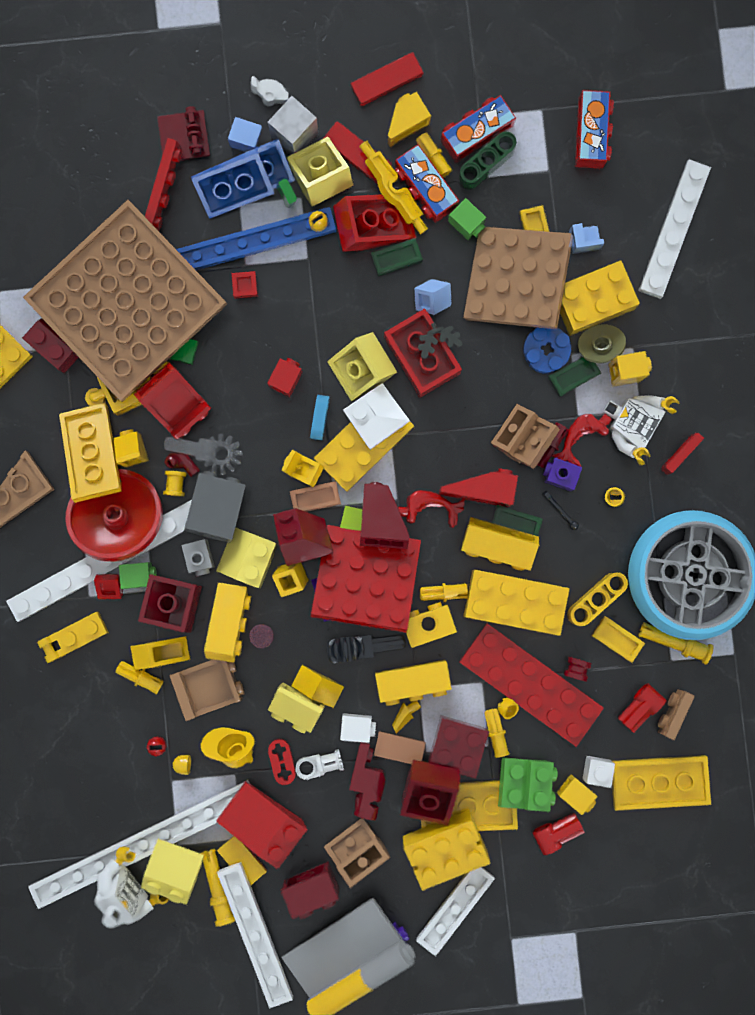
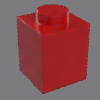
[267,358,303,397]

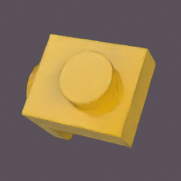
[282,450,325,488]

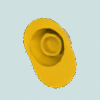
[201,727,254,768]

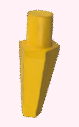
[392,701,421,734]

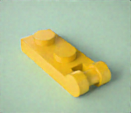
[37,612,109,663]

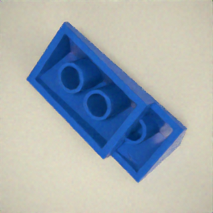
[191,139,295,219]

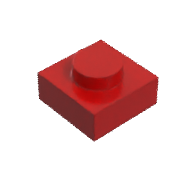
[232,271,258,298]
[94,574,123,599]

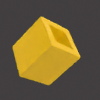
[272,562,309,597]
[556,774,597,815]

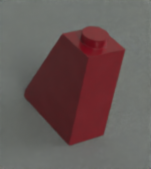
[360,482,409,549]

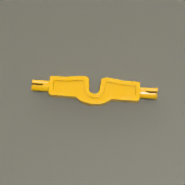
[359,141,428,235]

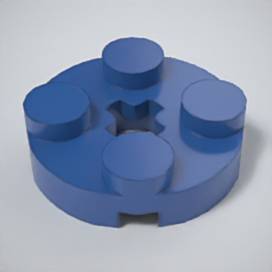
[523,327,571,374]

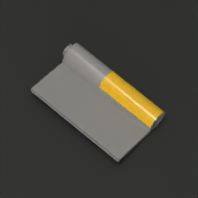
[282,898,415,1015]

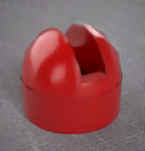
[147,736,167,756]

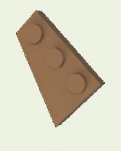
[0,450,54,527]

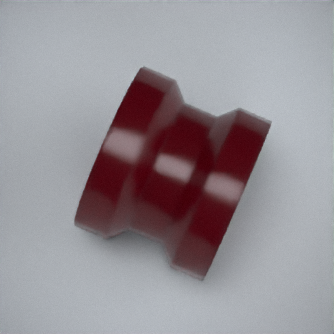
[564,657,592,682]

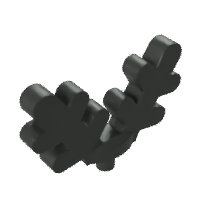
[417,323,462,359]

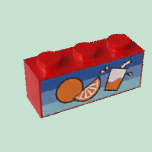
[575,90,614,168]
[441,95,516,163]
[394,144,459,223]

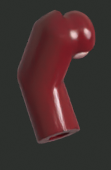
[164,453,200,478]

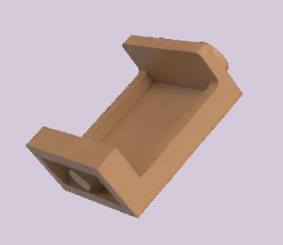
[170,659,245,721]

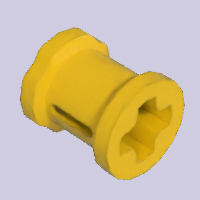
[163,471,186,497]

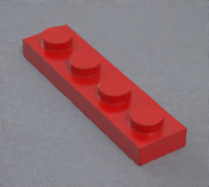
[145,138,182,231]

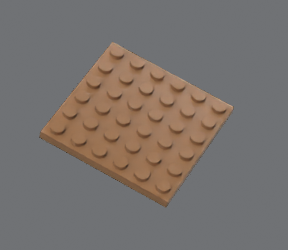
[23,200,227,402]

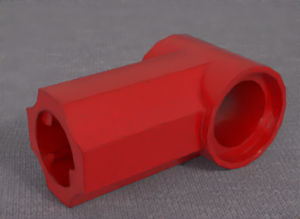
[618,683,666,733]
[532,813,585,855]

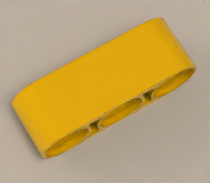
[567,573,628,626]

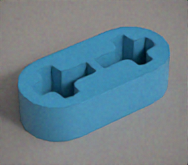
[310,395,329,440]

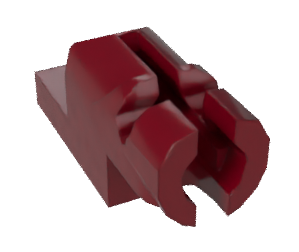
[349,742,386,821]

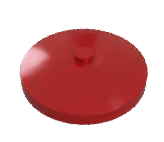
[66,469,163,562]

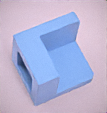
[228,117,262,152]
[569,223,604,254]
[414,279,451,315]

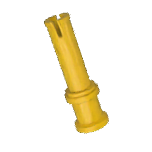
[639,622,714,665]
[200,849,236,926]

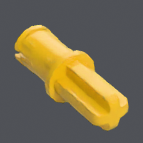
[416,133,452,178]
[420,583,468,602]
[116,661,164,695]
[484,708,509,758]

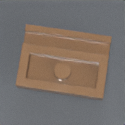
[658,689,694,740]

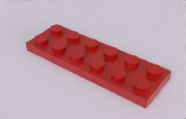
[459,623,604,747]

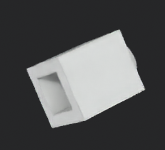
[341,713,376,743]
[583,756,615,788]

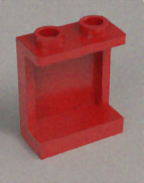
[134,362,211,440]

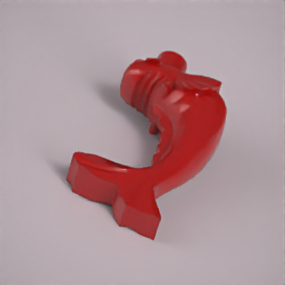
[552,414,612,467]
[398,490,465,528]

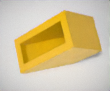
[388,92,431,147]
[114,429,149,468]
[131,636,190,670]

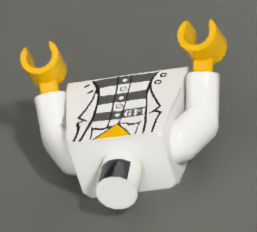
[603,395,679,465]
[95,846,169,928]

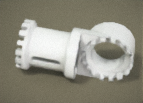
[296,749,344,780]

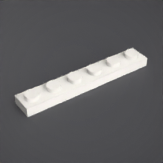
[639,159,711,299]
[217,862,293,1008]

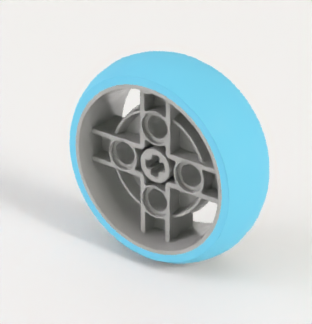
[628,510,755,640]

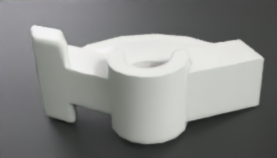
[251,76,288,106]

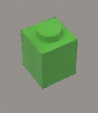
[448,198,486,240]
[119,562,157,589]

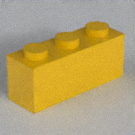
[461,517,539,571]
[204,583,251,662]
[375,660,452,706]

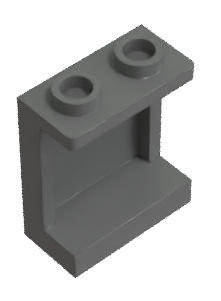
[183,471,246,543]

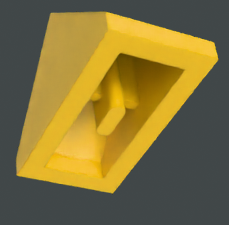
[291,665,344,708]

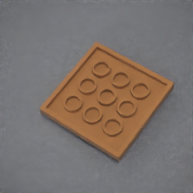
[464,227,573,329]

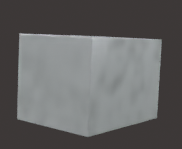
[268,96,319,155]

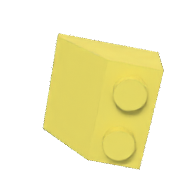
[286,137,353,207]
[327,332,397,401]
[216,528,278,588]
[268,683,325,734]
[141,839,204,905]

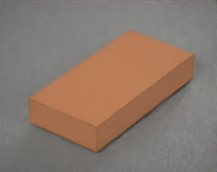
[290,481,341,512]
[374,731,426,764]

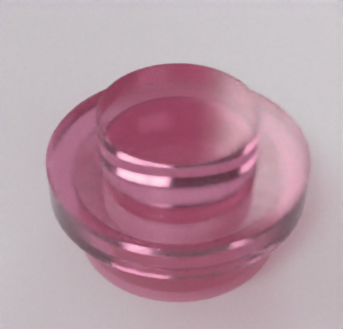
[250,624,274,648]

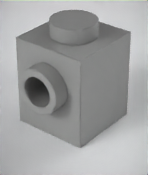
[182,539,215,577]

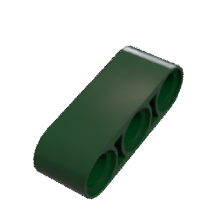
[459,132,517,190]

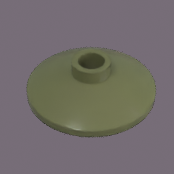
[578,324,626,363]

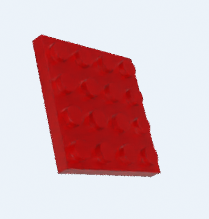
[311,525,421,633]

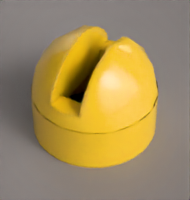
[309,211,328,232]
[605,487,625,507]
[497,698,519,719]
[172,755,191,775]

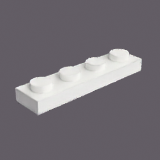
[416,867,495,956]

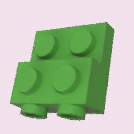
[498,757,557,812]

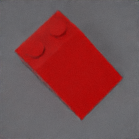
[333,195,416,252]
[438,469,518,508]
[216,781,307,869]

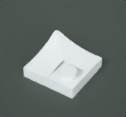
[343,383,410,450]

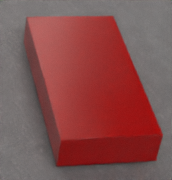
[661,433,704,475]

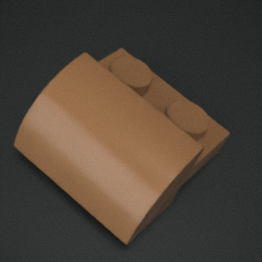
[491,404,560,469]
[324,818,390,888]

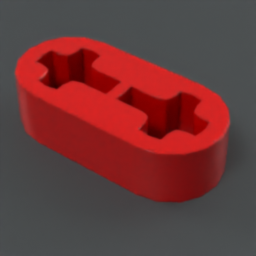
[268,738,296,785]

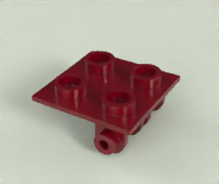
[157,106,210,160]

